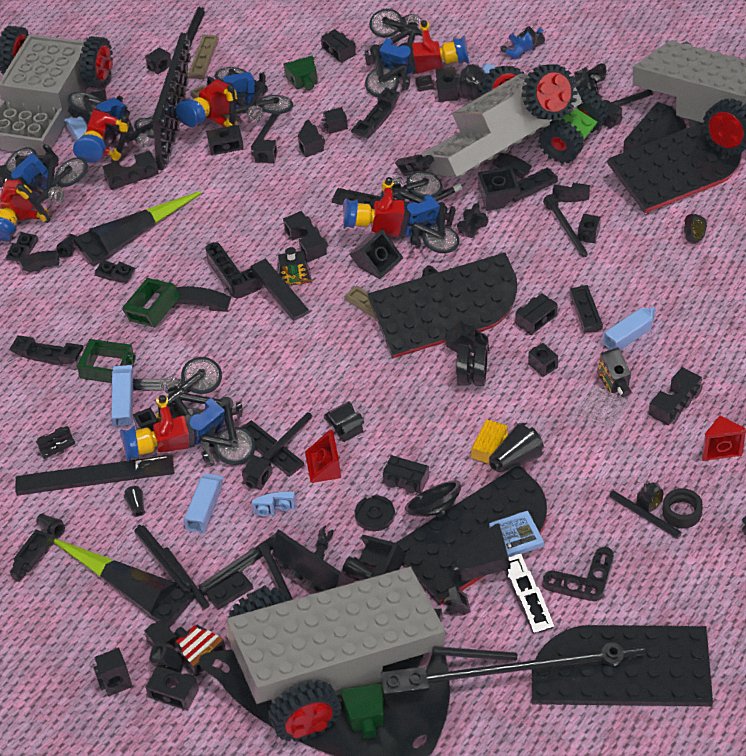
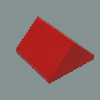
[702,415,746,461]
[305,429,341,483]

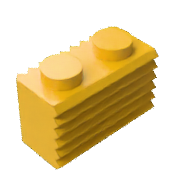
[471,419,508,464]

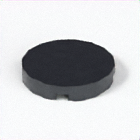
[354,495,395,532]

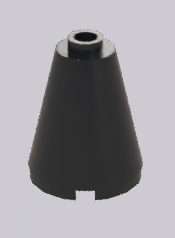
[489,423,544,473]

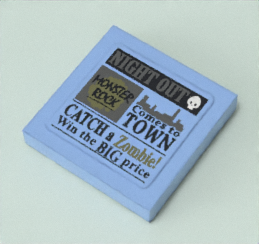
[489,511,544,557]

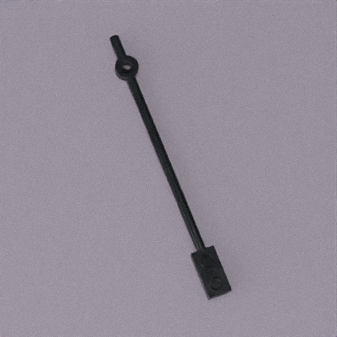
[380,642,646,697]

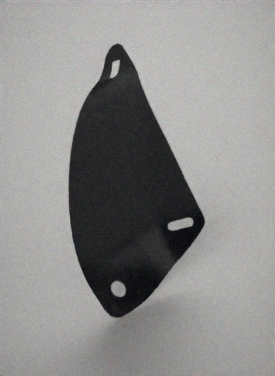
[199,649,450,756]

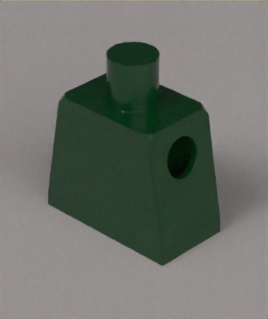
[283,56,318,91]
[340,683,384,738]

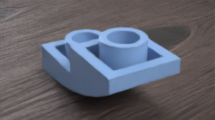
[252,492,296,516]

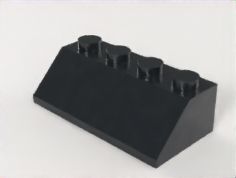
[623,102,686,152]
[272,529,355,592]

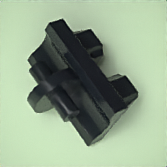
[457,203,489,238]
[36,426,76,459]

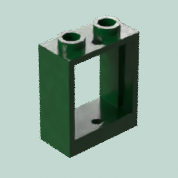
[121,278,181,328]
[77,339,136,383]

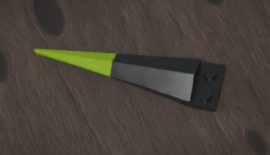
[73,191,201,266]
[54,539,195,628]

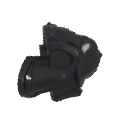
[572,63,607,96]
[456,64,486,100]

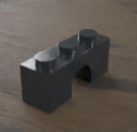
[102,150,159,190]
[283,211,328,262]
[648,367,703,426]

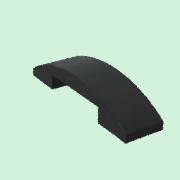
[351,87,400,138]
[159,286,231,312]
[10,335,84,365]

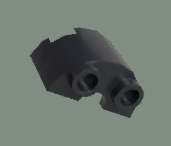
[324,401,364,442]

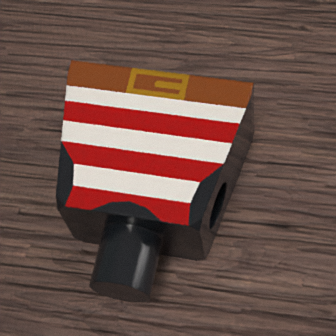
[174,625,226,677]

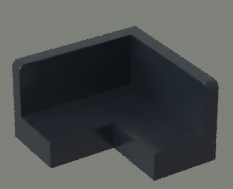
[359,535,406,578]

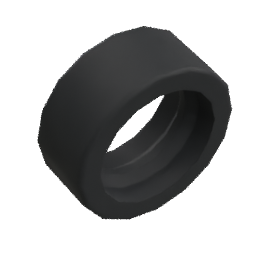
[662,488,703,528]

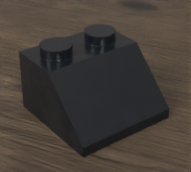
[478,166,520,211]
[349,229,403,279]

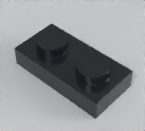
[206,571,253,610]

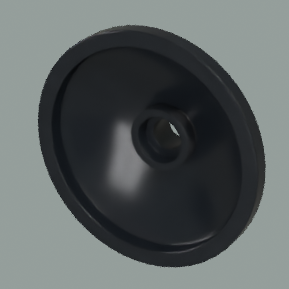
[404,480,462,517]

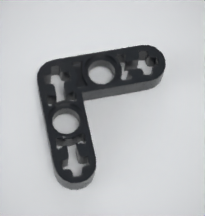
[543,547,614,602]

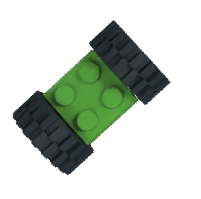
[538,88,609,164]

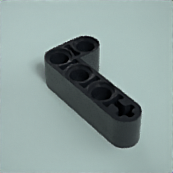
[205,242,263,298]

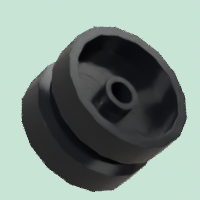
[456,343,488,386]

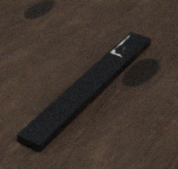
[15,454,175,496]

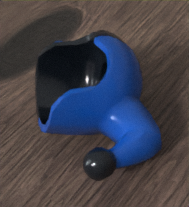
[500,26,545,59]

